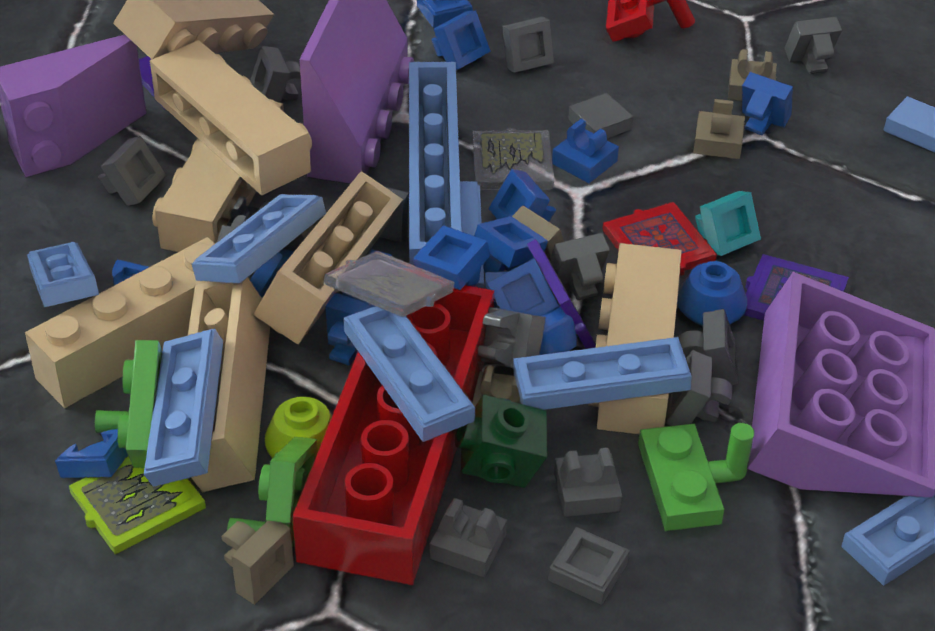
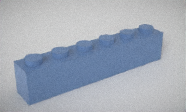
[409,62,462,279]

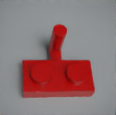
[606,0,695,42]

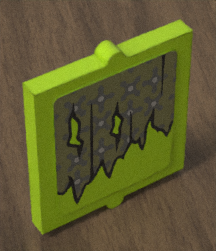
[69,456,206,555]

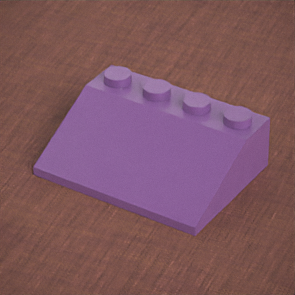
[300,0,414,184]
[747,272,935,498]

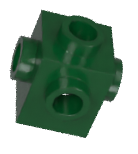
[455,394,547,488]

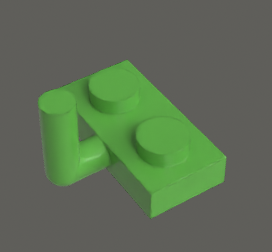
[95,340,162,468]
[638,423,754,531]
[227,437,317,547]

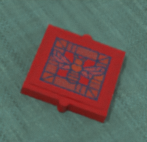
[602,202,717,276]

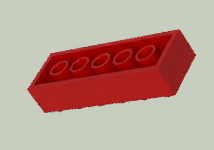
[292,272,494,585]

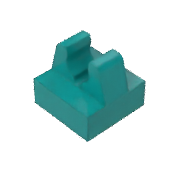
[695,191,761,256]

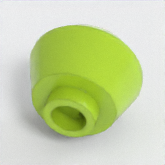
[265,397,332,458]

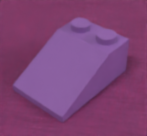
[0,35,146,177]

